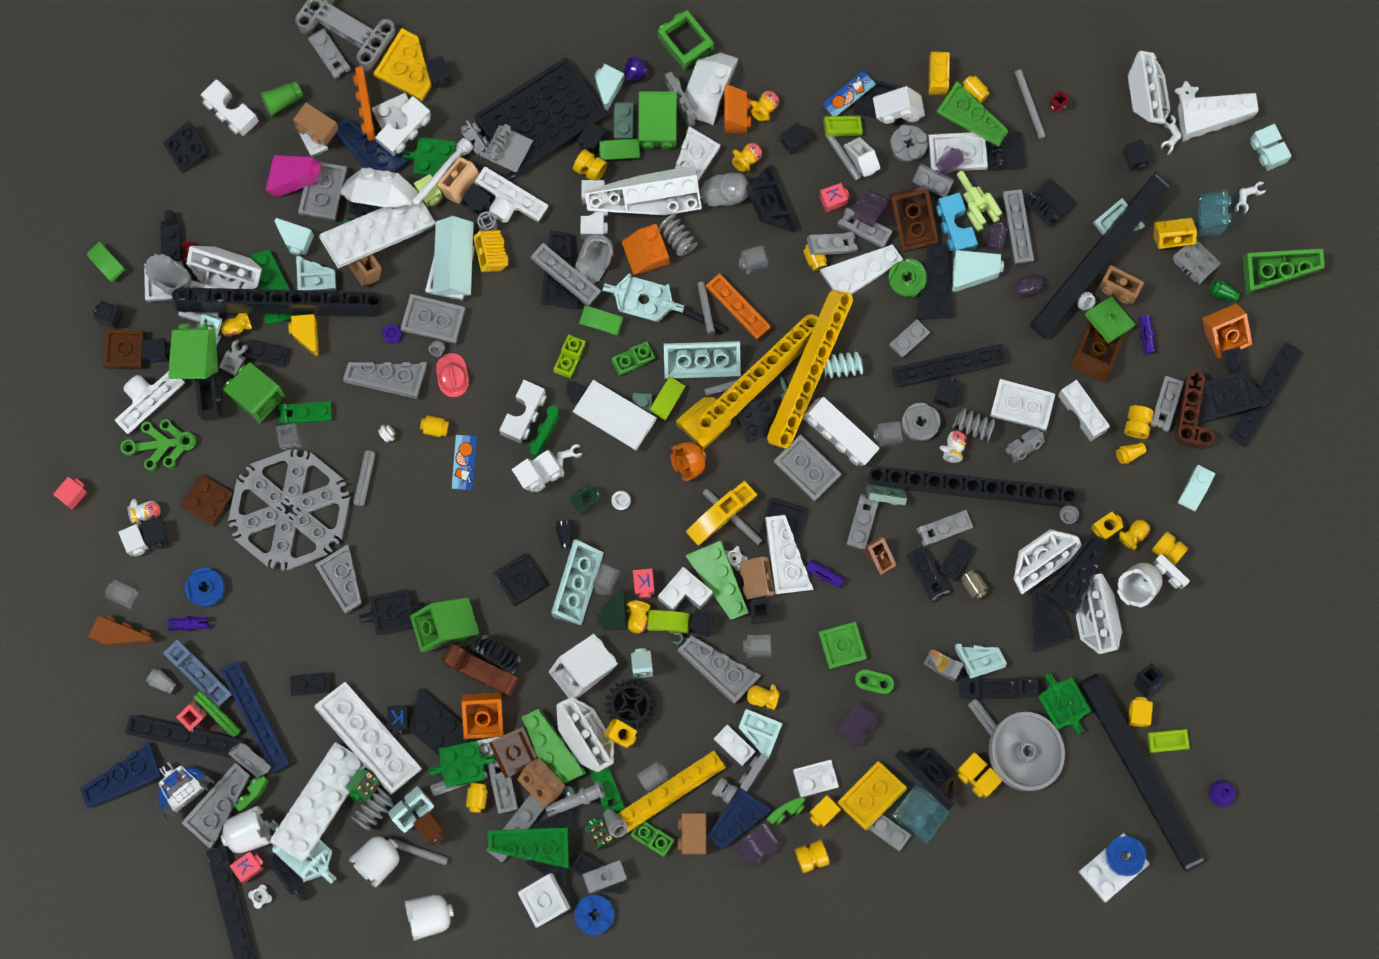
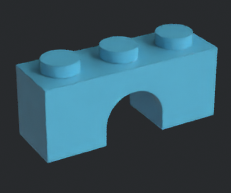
[935,193,978,255]

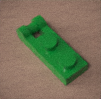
[277,401,332,425]
[528,406,559,459]
[587,767,625,812]

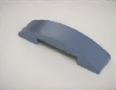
[163,640,232,708]

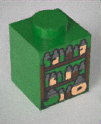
[345,769,381,802]
[585,817,614,850]

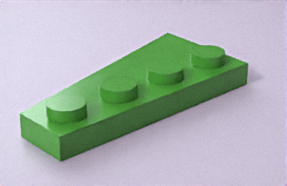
[937,82,1008,147]
[685,541,750,620]
[521,709,587,784]

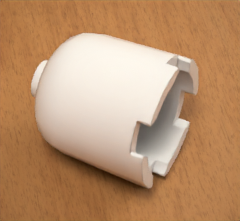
[1117,563,1163,607]
[221,806,272,854]
[349,836,400,888]
[405,895,454,940]

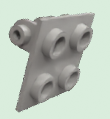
[483,124,533,173]
[1172,240,1222,285]

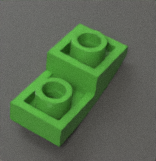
[599,139,640,160]
[86,241,125,282]
[579,306,623,336]
[611,342,655,376]
[235,776,269,813]
[767,797,805,825]
[629,821,674,857]

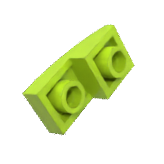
[553,335,586,379]
[649,376,685,420]
[647,610,690,633]

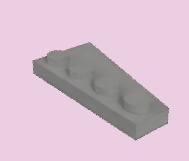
[343,362,427,399]
[677,636,761,704]
[182,763,251,849]

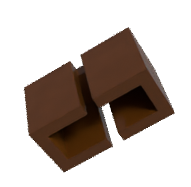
[413,811,447,845]

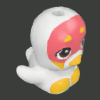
[939,430,967,463]
[127,499,160,526]

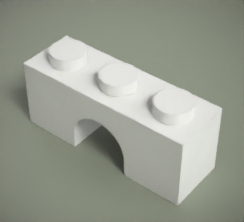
[201,79,259,136]
[376,96,431,156]
[580,180,608,240]
[499,380,547,444]
[1058,380,1110,442]

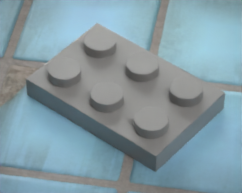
[298,162,348,222]
[401,294,466,344]
[773,434,841,502]

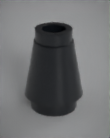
[554,520,574,548]

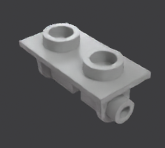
[461,120,491,158]
[1005,428,1045,463]

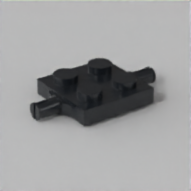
[359,589,425,635]

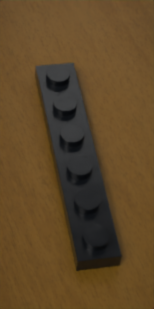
[1229,342,1302,447]
[891,344,1007,388]
[125,715,245,759]
[206,846,256,959]

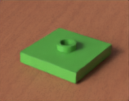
[1084,296,1135,343]
[818,621,867,670]

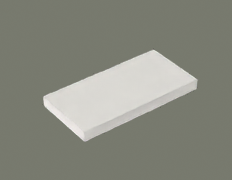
[573,380,657,450]

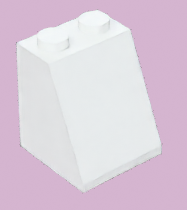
[549,634,618,699]

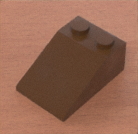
[888,185,939,252]
[1069,321,1125,382]

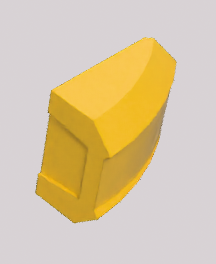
[676,397,731,450]

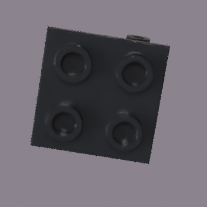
[163,121,209,173]
[985,132,1026,171]
[1024,178,1077,228]
[737,395,777,443]

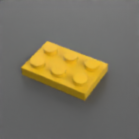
[837,761,907,831]

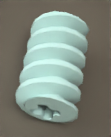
[823,352,863,379]

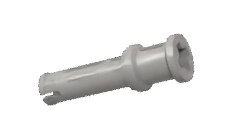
[545,781,605,817]

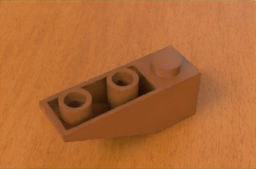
[88,615,155,647]

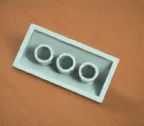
[433,216,474,295]
[664,341,741,379]
[551,540,604,625]

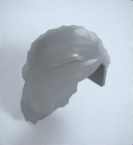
[699,172,749,207]
[575,234,613,285]
[144,254,191,296]

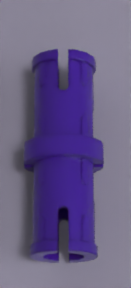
[1139,315,1156,355]
[806,559,845,588]
[168,616,209,631]

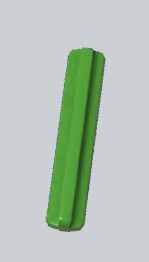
[193,691,241,738]

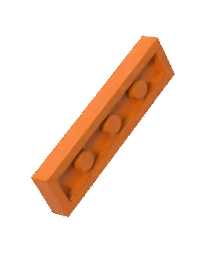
[353,67,376,141]
[706,273,771,340]

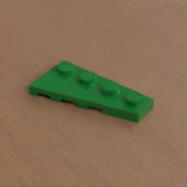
[251,250,299,326]
[488,828,569,868]

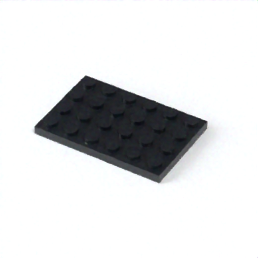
[474,57,608,176]

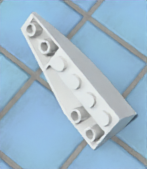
[585,166,701,215]

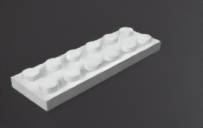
[319,201,436,268]
[314,682,421,795]
[270,742,366,863]

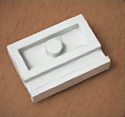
[793,760,839,798]

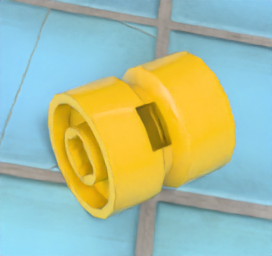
[573,149,608,180]
[1124,405,1154,439]
[1152,531,1188,565]
[795,840,830,873]

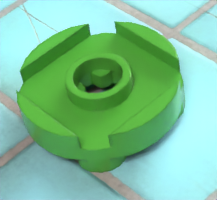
[889,259,927,297]

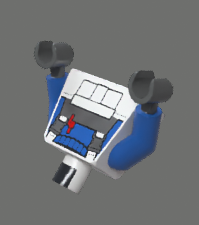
[158,762,214,821]

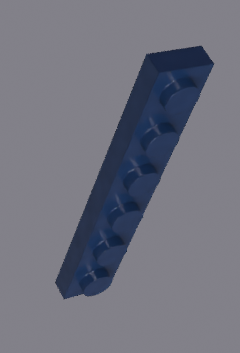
[220,661,290,774]

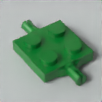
[403,137,467,177]
[1037,673,1091,735]
[428,741,496,788]

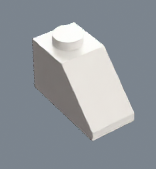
[843,137,881,177]

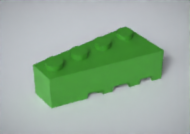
[1243,249,1325,294]

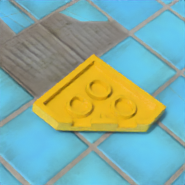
[374,28,432,101]

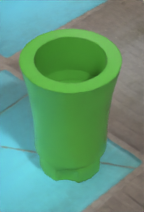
[260,81,303,116]

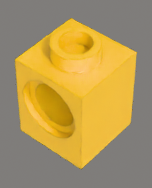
[1091,511,1124,541]
[1128,697,1153,728]
[603,719,637,748]
[809,795,841,827]

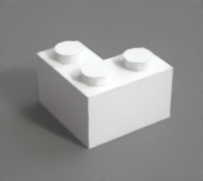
[873,86,925,123]
[512,450,564,492]
[658,567,713,611]

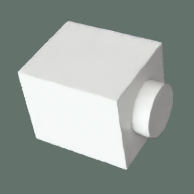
[119,524,149,557]

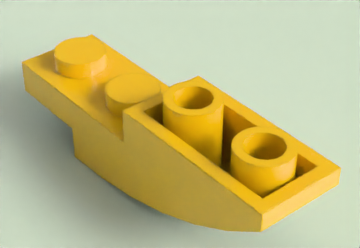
[686,481,757,546]

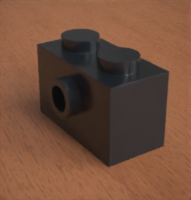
[195,376,223,420]

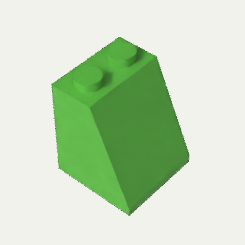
[639,91,677,149]
[168,324,218,379]
[223,362,285,424]
[410,598,479,652]

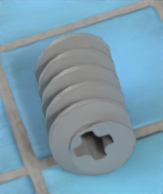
[659,213,698,256]
[952,408,995,443]
[351,787,393,831]

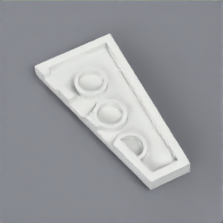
[675,127,721,181]
[820,245,903,295]
[765,515,814,594]

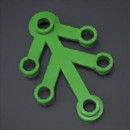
[120,419,196,471]

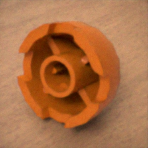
[670,442,706,481]

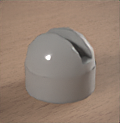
[428,340,445,357]

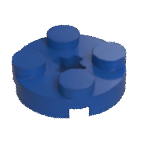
[185,568,225,607]
[1105,836,1146,877]
[574,895,614,935]

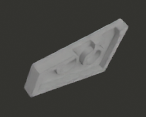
[665,72,697,128]

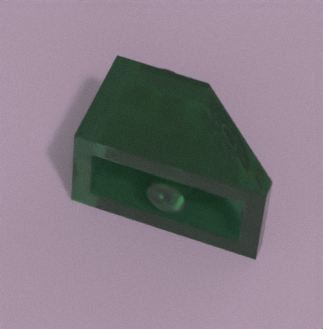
[598,588,626,631]

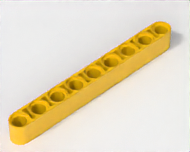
[767,290,853,448]
[697,314,818,439]

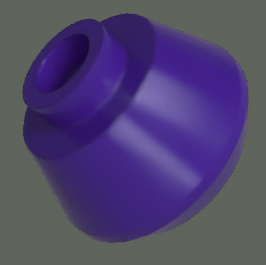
[624,56,647,81]
[1209,780,1236,807]

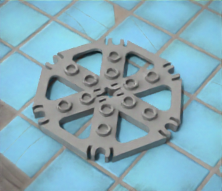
[228,449,351,571]

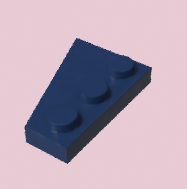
[706,788,772,849]

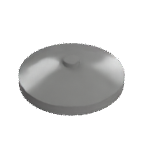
[989,712,1065,791]

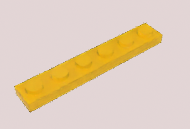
[617,751,725,833]

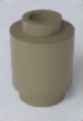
[961,570,988,599]

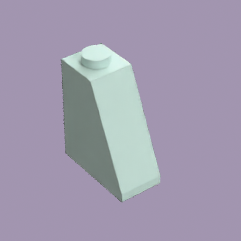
[952,250,1004,292]

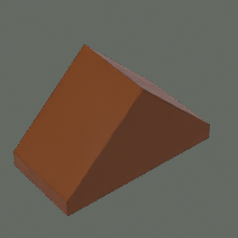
[864,536,897,575]

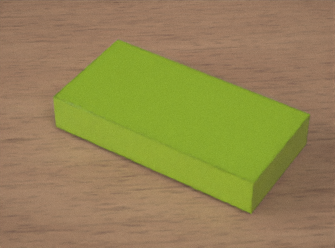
[823,116,863,136]
[1147,729,1190,753]

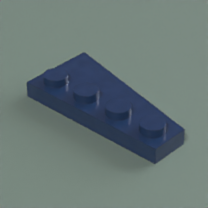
[335,118,408,173]
[80,741,162,808]

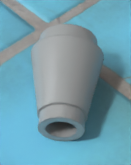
[146,668,177,694]
[603,809,627,838]

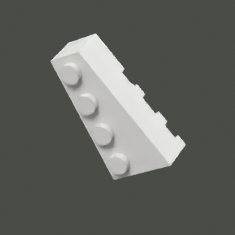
[1178,93,1258,142]
[802,397,879,466]

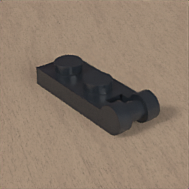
[906,546,950,603]

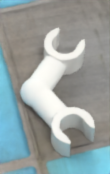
[1161,115,1182,155]
[1235,182,1266,214]
[556,444,582,478]

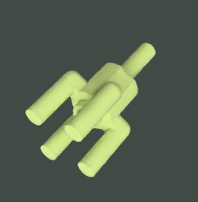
[957,171,1003,232]

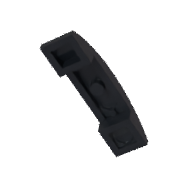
[959,676,1038,699]

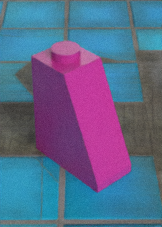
[266,155,321,197]

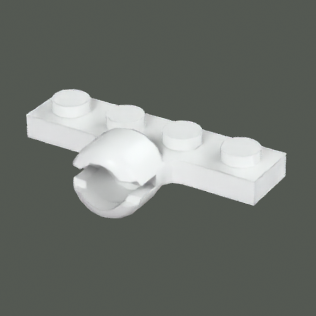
[475,167,549,223]
[115,371,185,435]

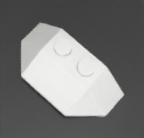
[1128,51,1170,124]
[685,53,738,125]
[340,168,418,207]
[186,246,262,289]
[1014,529,1082,594]
[1076,573,1122,654]
[556,696,614,772]

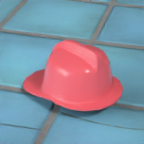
[436,353,469,397]

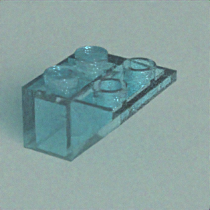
[1198,189,1231,237]
[892,785,950,844]

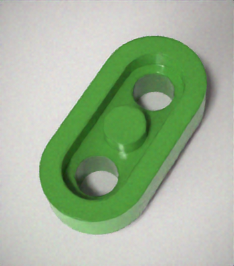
[855,670,894,695]

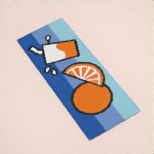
[822,70,876,116]
[452,435,477,490]

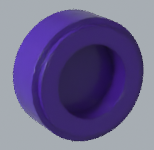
[382,324,402,344]

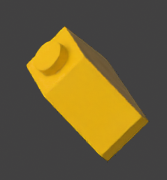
[288,314,319,356]

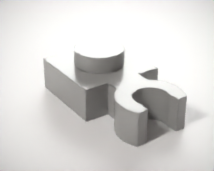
[219,340,248,376]

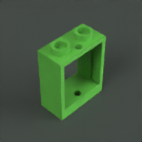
[658,10,714,71]

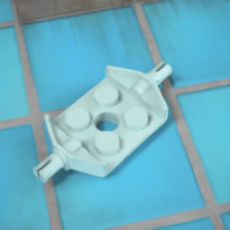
[603,274,685,322]
[268,820,337,884]

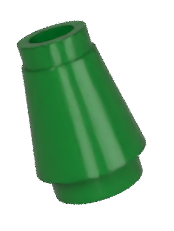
[1210,280,1240,302]

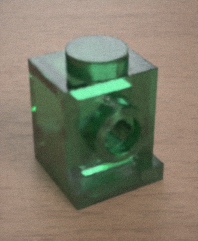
[570,484,601,516]

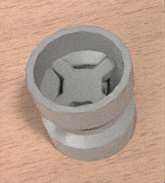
[477,212,497,231]
[712,777,738,804]

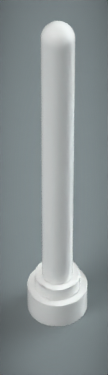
[413,138,473,204]

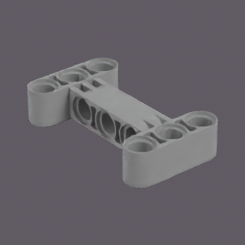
[296,0,396,71]

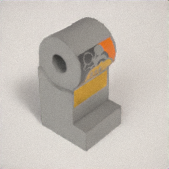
[923,649,964,682]

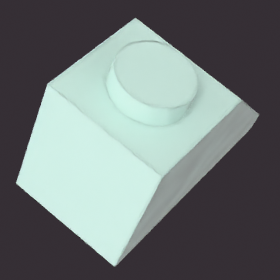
[595,64,625,111]
[275,218,314,256]
[1178,465,1215,512]
[631,648,653,679]

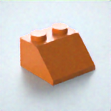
[724,85,751,134]
[622,224,669,276]
[1202,304,1253,359]
[461,692,503,739]

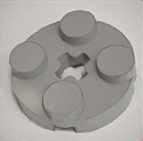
[890,125,928,163]
[902,403,940,442]

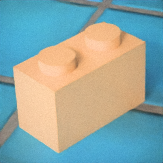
[437,157,480,204]

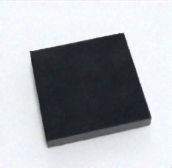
[853,80,898,119]
[759,498,807,545]
[493,553,547,606]

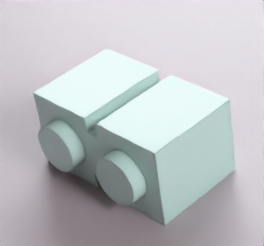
[1251,124,1291,171]
[388,786,434,833]

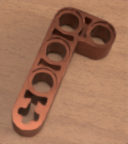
[1175,370,1215,449]
[441,643,520,697]

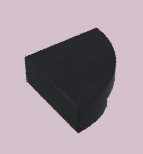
[566,380,586,406]

